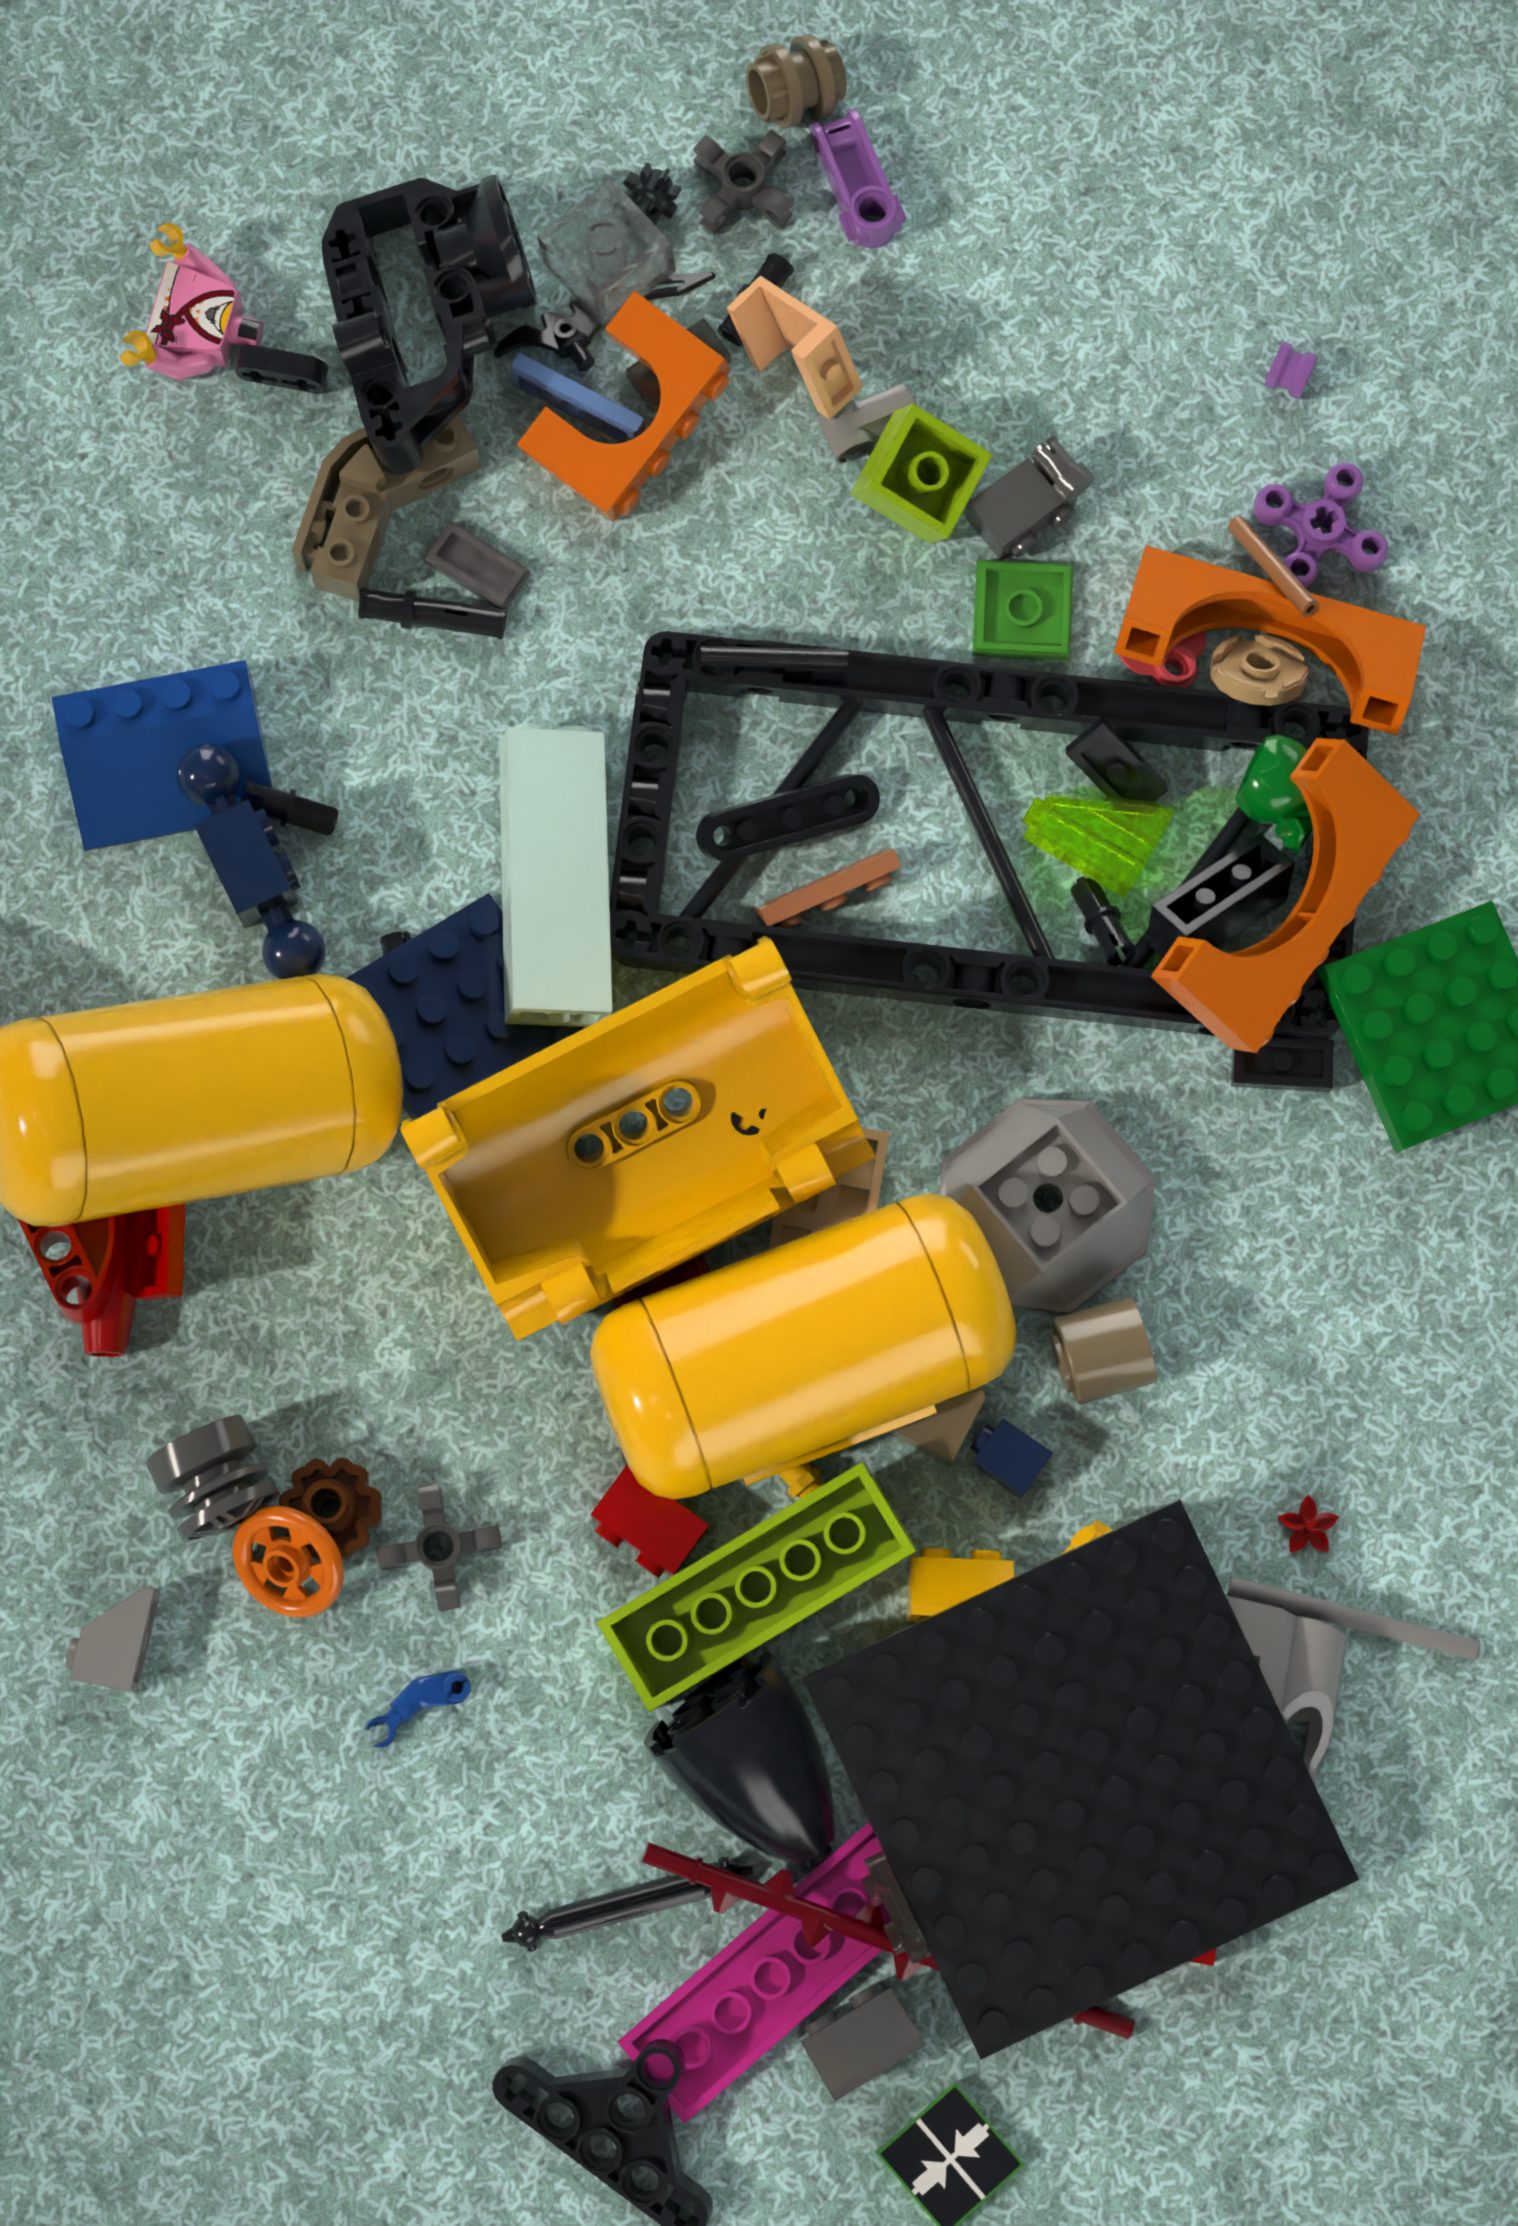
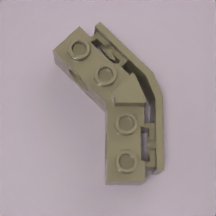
[292,414,481,601]

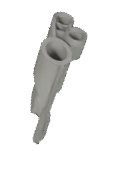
[1226,1596,1347,1784]

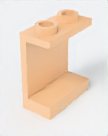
[727,276,863,420]

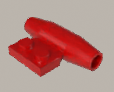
[77,1203,186,1357]

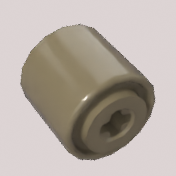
[1050,1296,1157,1405]

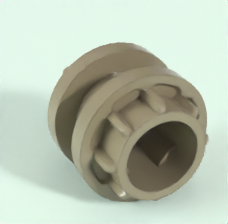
[746,34,847,129]

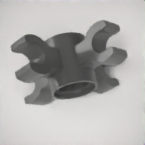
[693,130,793,235]
[376,1484,503,1611]

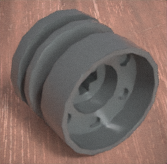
[145,1415,280,1542]

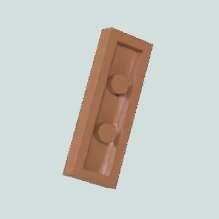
[753,848,902,928]

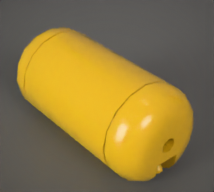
[0,974,403,1227]
[590,1193,1017,1500]

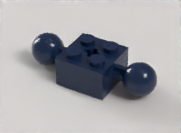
[176,743,326,980]

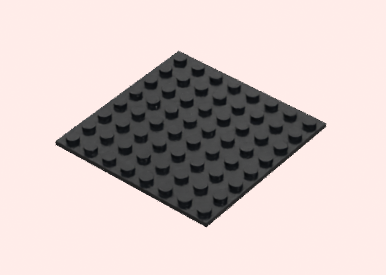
[802,1499,1359,2060]

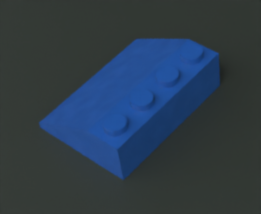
[51,660,273,851]

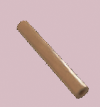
[1228,516,1319,617]

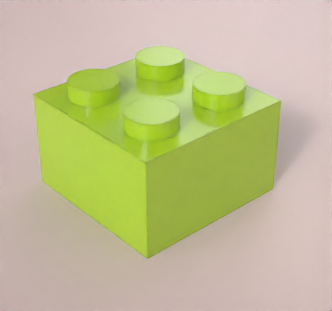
[850,404,993,544]

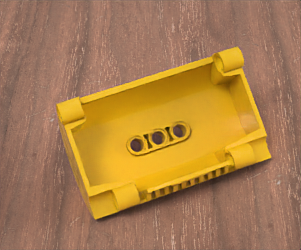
[400,936,876,1341]

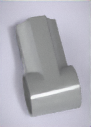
[816,384,916,464]

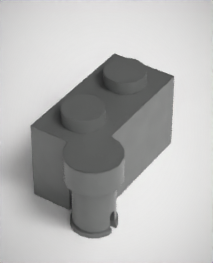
[965,436,1095,561]

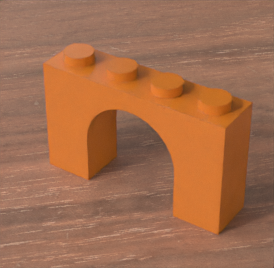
[516,290,731,522]

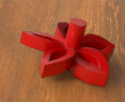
[1277,1494,1339,1553]

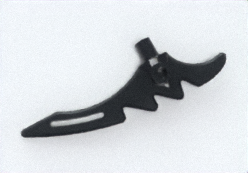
[494,272,716,372]

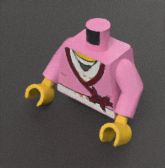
[120,223,264,381]

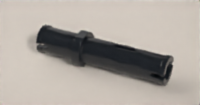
[358,587,507,640]

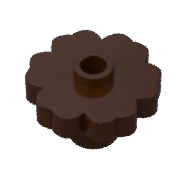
[279,1458,383,1561]

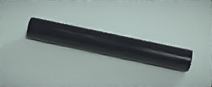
[700,646,848,670]

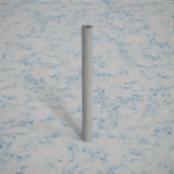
[1226,1576,1480,1660]

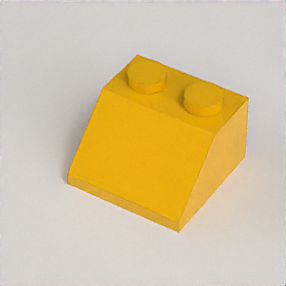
[907,1548,1014,1622]

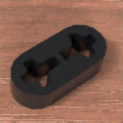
[235,345,329,394]

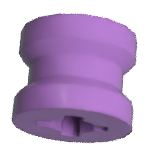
[1264,341,1318,400]

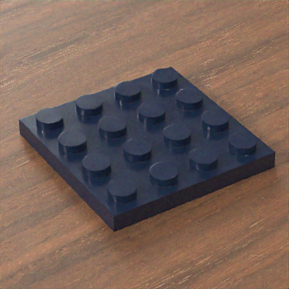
[345,893,586,1121]

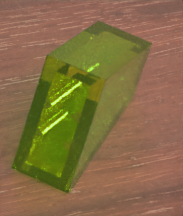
[1022,791,1179,898]

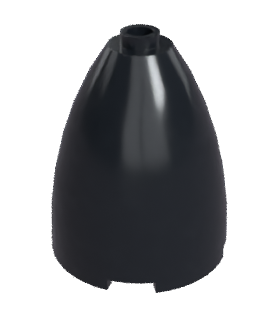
[644,1652,835,1867]

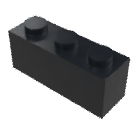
[1146,833,1295,958]

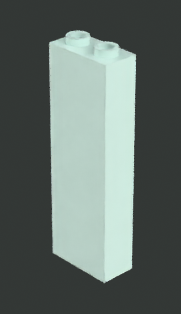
[499,723,612,1027]

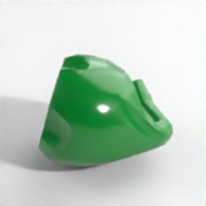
[1235,734,1313,852]

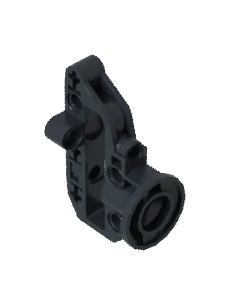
[322,174,538,475]

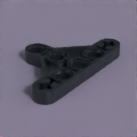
[492,2039,713,2226]

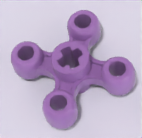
[1253,462,1389,590]

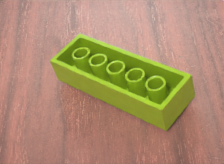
[596,1462,918,1712]

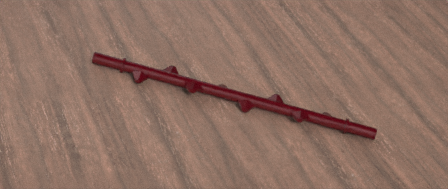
[641,1842,1135,2039]

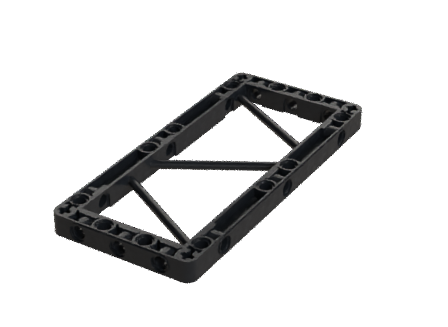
[609,631,1369,1040]

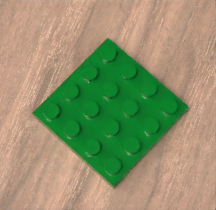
[1317,901,1518,1153]

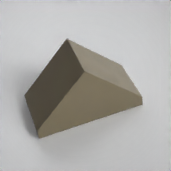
[887,1388,986,1466]

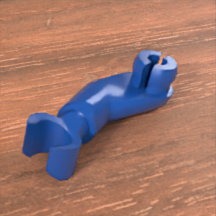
[364,1671,471,1748]

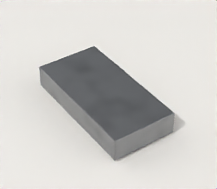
[423,520,531,609]

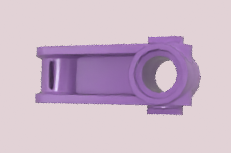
[809,109,906,249]

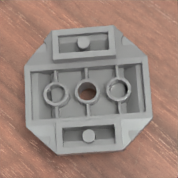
[939,1098,1155,1315]

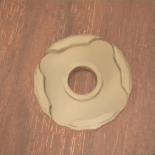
[1210,635,1309,706]

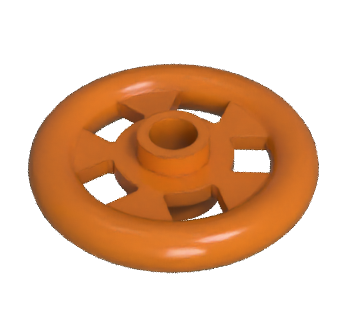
[232,1506,344,1618]

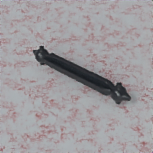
[501,1857,754,1952]

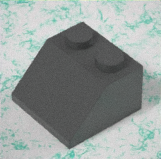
[800,1983,926,2101]

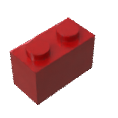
[590,1465,709,1579]

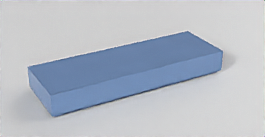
[510,352,645,443]

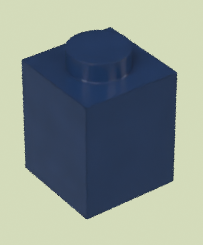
[970,1418,1053,1499]

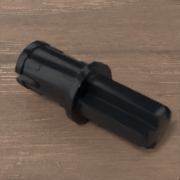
[239,779,338,836]
[1071,876,1136,966]

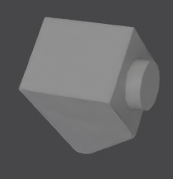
[65,1587,160,1693]

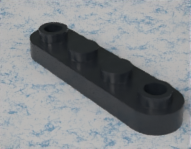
[696,774,880,862]

